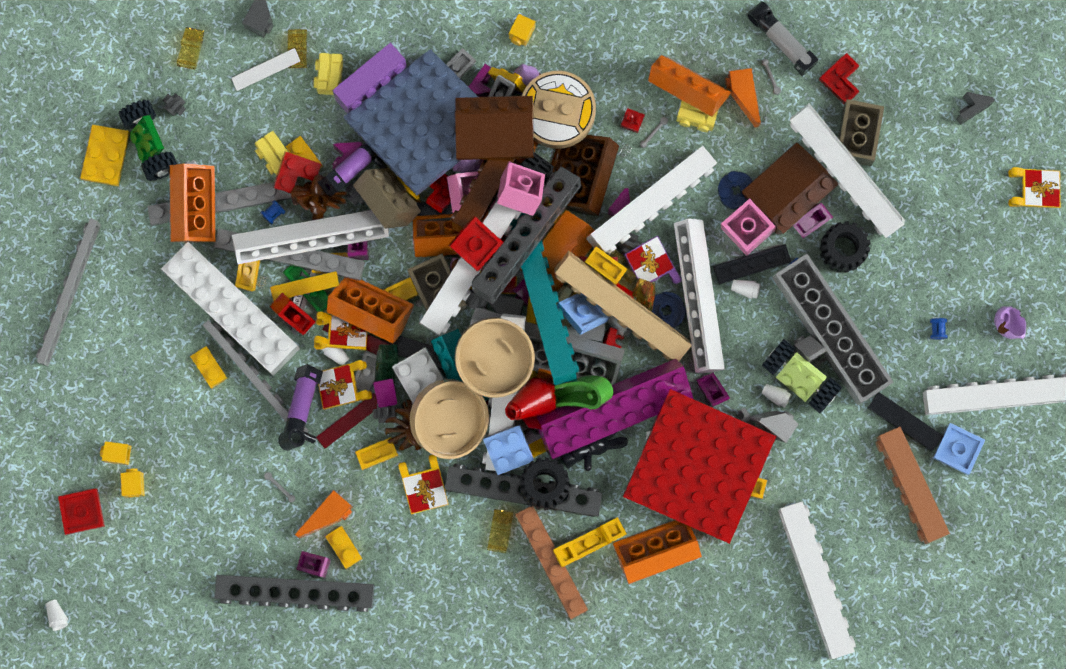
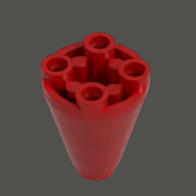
[505,377,556,420]

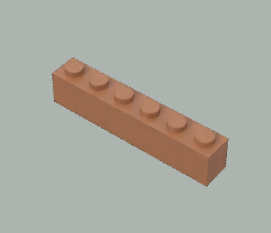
[875,427,950,544]
[515,506,588,620]

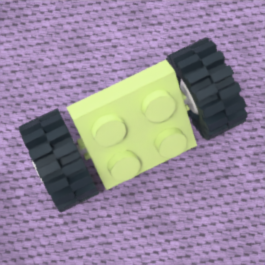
[762,339,842,413]

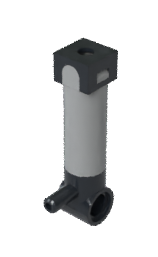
[747,1,819,77]

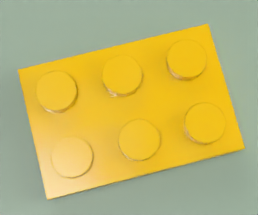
[80,124,130,187]

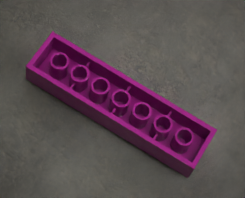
[537,359,694,459]

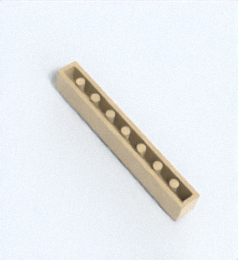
[554,251,692,361]

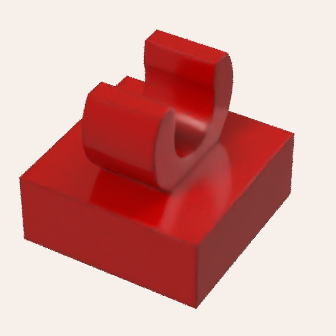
[620,108,645,133]
[602,327,624,348]

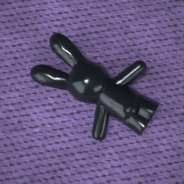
[561,432,628,471]

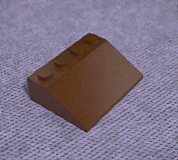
[455,96,534,160]
[551,135,619,216]
[741,142,838,235]

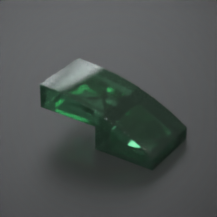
[375,344,398,384]

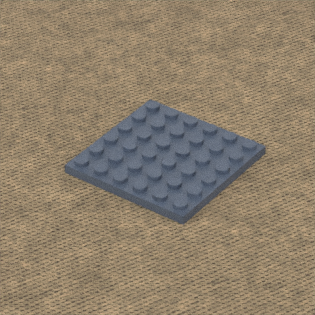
[344,49,478,195]

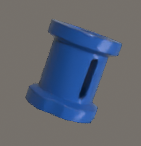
[260,200,286,225]
[930,318,948,340]

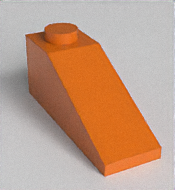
[725,68,761,128]
[295,490,352,538]

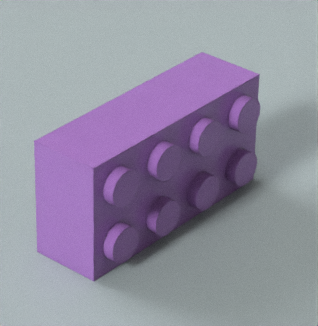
[332,42,407,114]

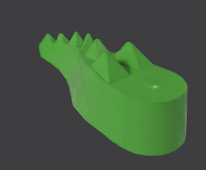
[554,375,613,409]

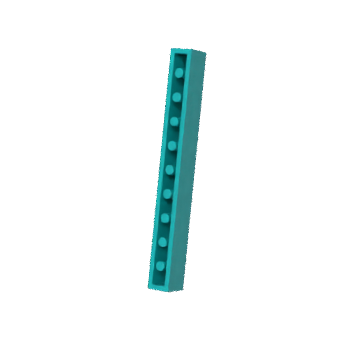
[510,213,579,385]

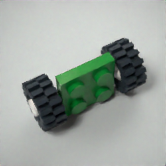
[119,100,177,181]

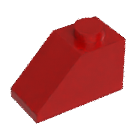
[270,293,316,336]

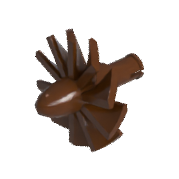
[291,174,347,220]
[385,400,422,451]

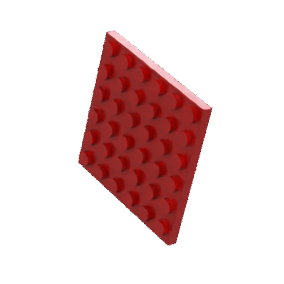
[622,389,776,544]

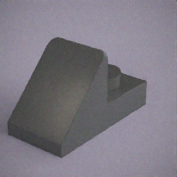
[957,92,995,125]

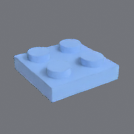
[557,293,610,335]
[933,423,985,475]
[483,424,534,475]

